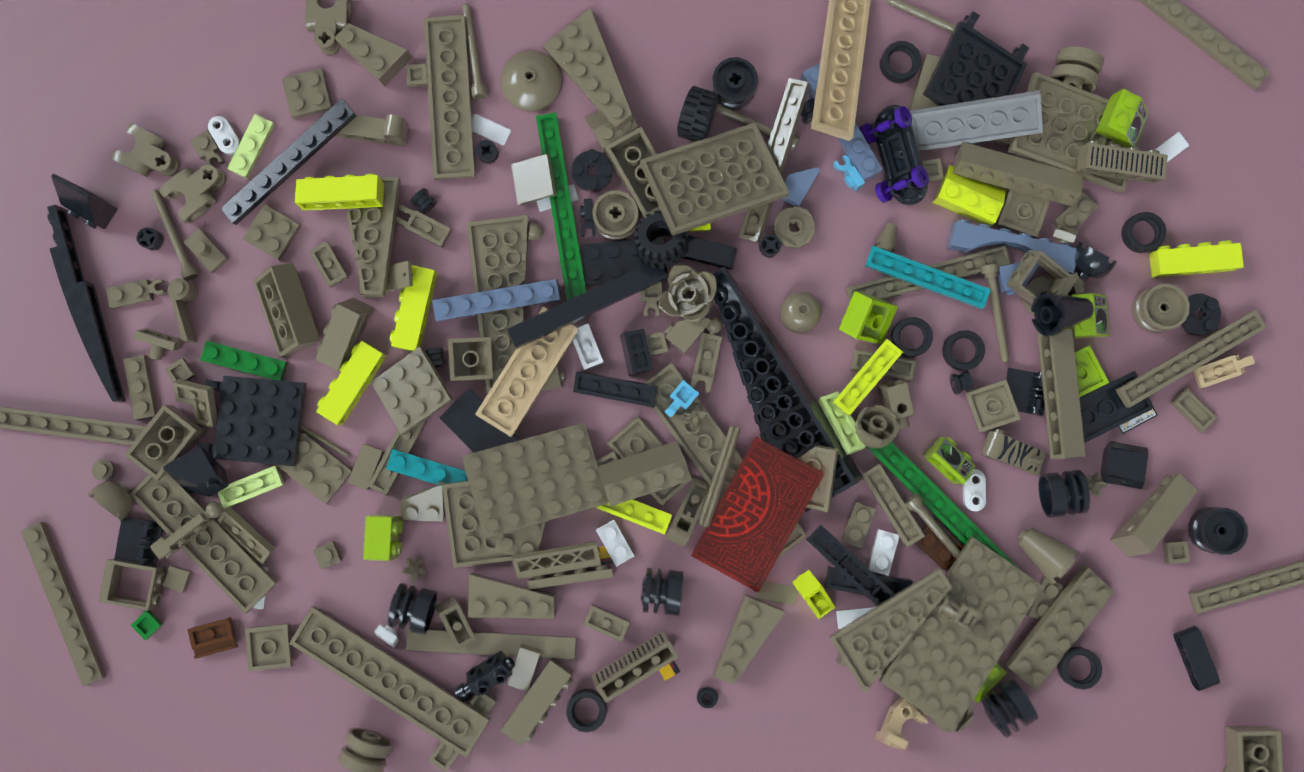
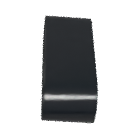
[683,235,738,270]
[1173,625,1220,691]

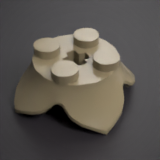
[658,264,717,322]

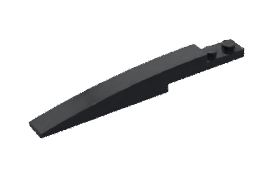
[47,204,126,403]
[806,524,896,606]

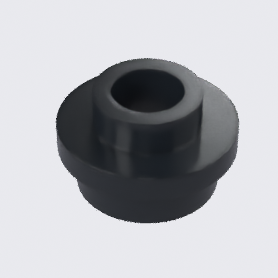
[697,686,718,709]

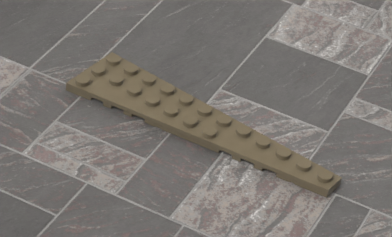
[466,215,529,438]

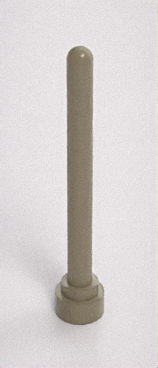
[886,0,979,33]
[462,4,488,100]
[716,103,800,152]
[151,190,199,281]
[981,263,1010,363]
[905,493,961,559]

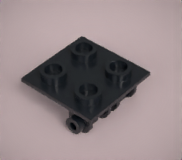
[1006,368,1045,416]
[114,517,163,565]

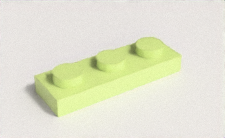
[227,114,275,179]
[818,391,866,455]
[217,466,285,509]

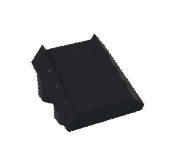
[1100,441,1148,489]

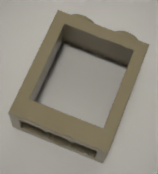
[1007,250,1077,305]
[98,558,166,611]

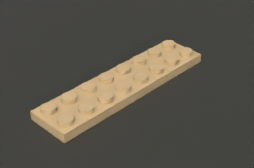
[811,0,871,141]

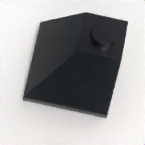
[163,446,228,496]

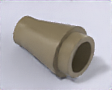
[875,223,897,253]

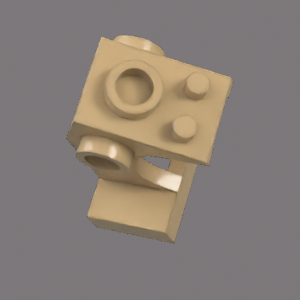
[874,698,928,750]

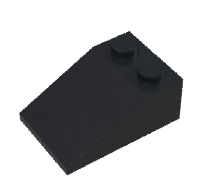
[51,173,118,229]

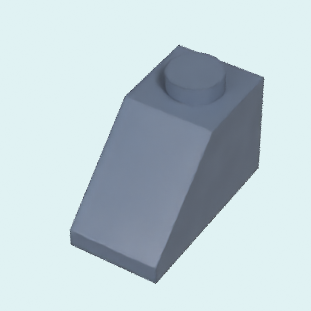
[781,167,821,206]
[996,262,1039,296]

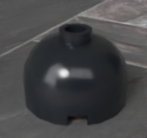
[1075,242,1117,280]

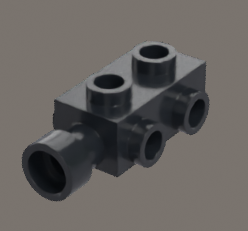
[454,651,515,701]

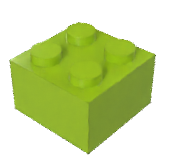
[363,515,403,561]

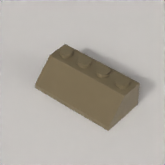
[253,263,320,358]
[598,441,692,507]

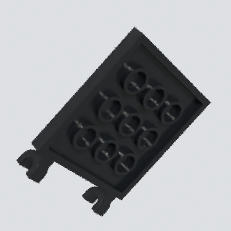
[922,11,1029,106]
[197,376,307,466]

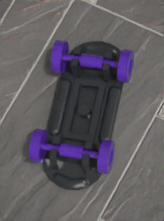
[859,105,929,205]

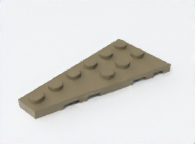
[543,8,633,131]
[339,176,401,297]
[829,568,952,694]

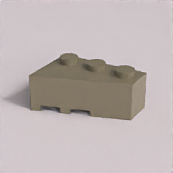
[334,23,412,87]
[315,298,375,371]

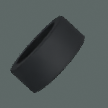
[880,41,921,83]
[1121,212,1166,253]
[891,317,933,357]
[942,330,985,371]
[1057,647,1102,690]
[566,689,607,733]

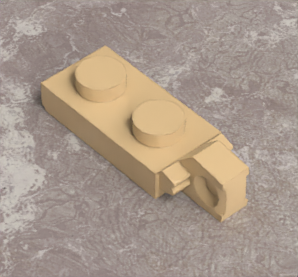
[1193,355,1255,389]

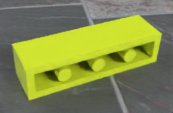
[295,174,384,211]
[1149,240,1244,278]
[390,265,438,352]
[316,341,387,426]

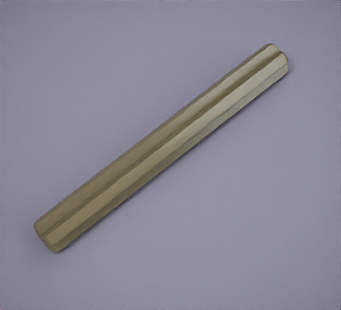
[698,426,741,527]

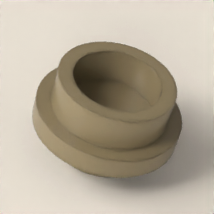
[92,460,114,480]

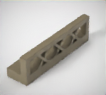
[512,541,601,579]

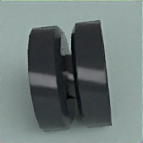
[711,57,758,110]
[1188,507,1248,555]

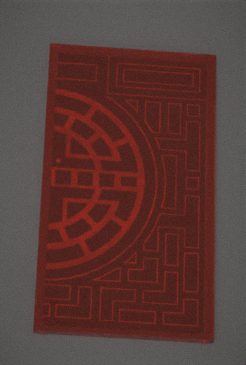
[691,437,825,592]

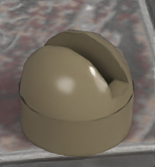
[528,223,543,240]

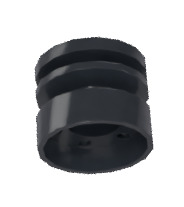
[1038,470,1090,518]
[641,567,683,616]
[388,583,437,635]
[980,679,1039,738]

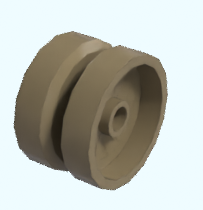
[1051,46,1104,92]
[592,190,639,241]
[1132,284,1190,333]
[338,728,394,772]

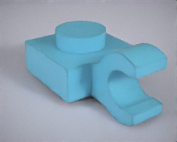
[833,155,865,191]
[665,380,699,418]

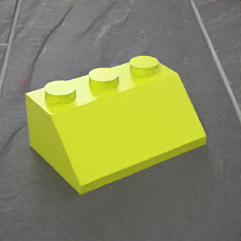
[932,165,1006,226]

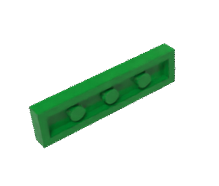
[200,341,288,381]

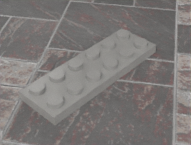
[909,90,1043,151]

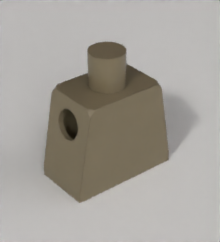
[877,379,914,429]

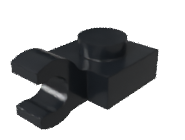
[580,199,596,237]

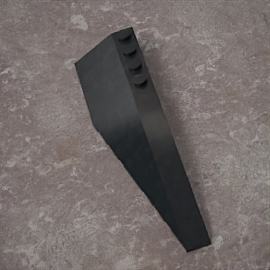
[713,267,864,513]

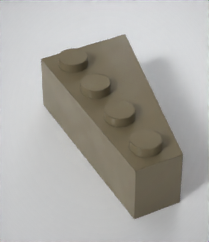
[1110,473,1198,557]
[468,572,556,619]
[713,594,785,685]

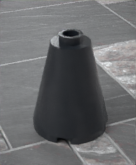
[1031,293,1094,336]

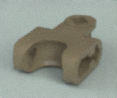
[305,0,352,55]
[111,123,180,177]
[159,164,226,224]

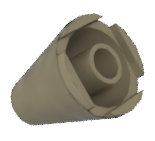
[1017,527,1080,585]

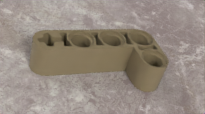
[335,114,409,146]

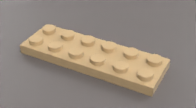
[475,307,579,437]

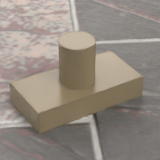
[184,228,229,273]
[134,328,184,360]

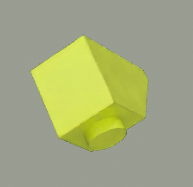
[792,570,835,619]

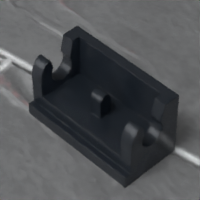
[620,329,653,376]

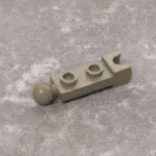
[690,317,722,393]
[150,501,223,560]

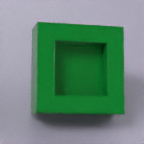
[130,610,163,640]

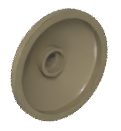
[500,51,562,112]

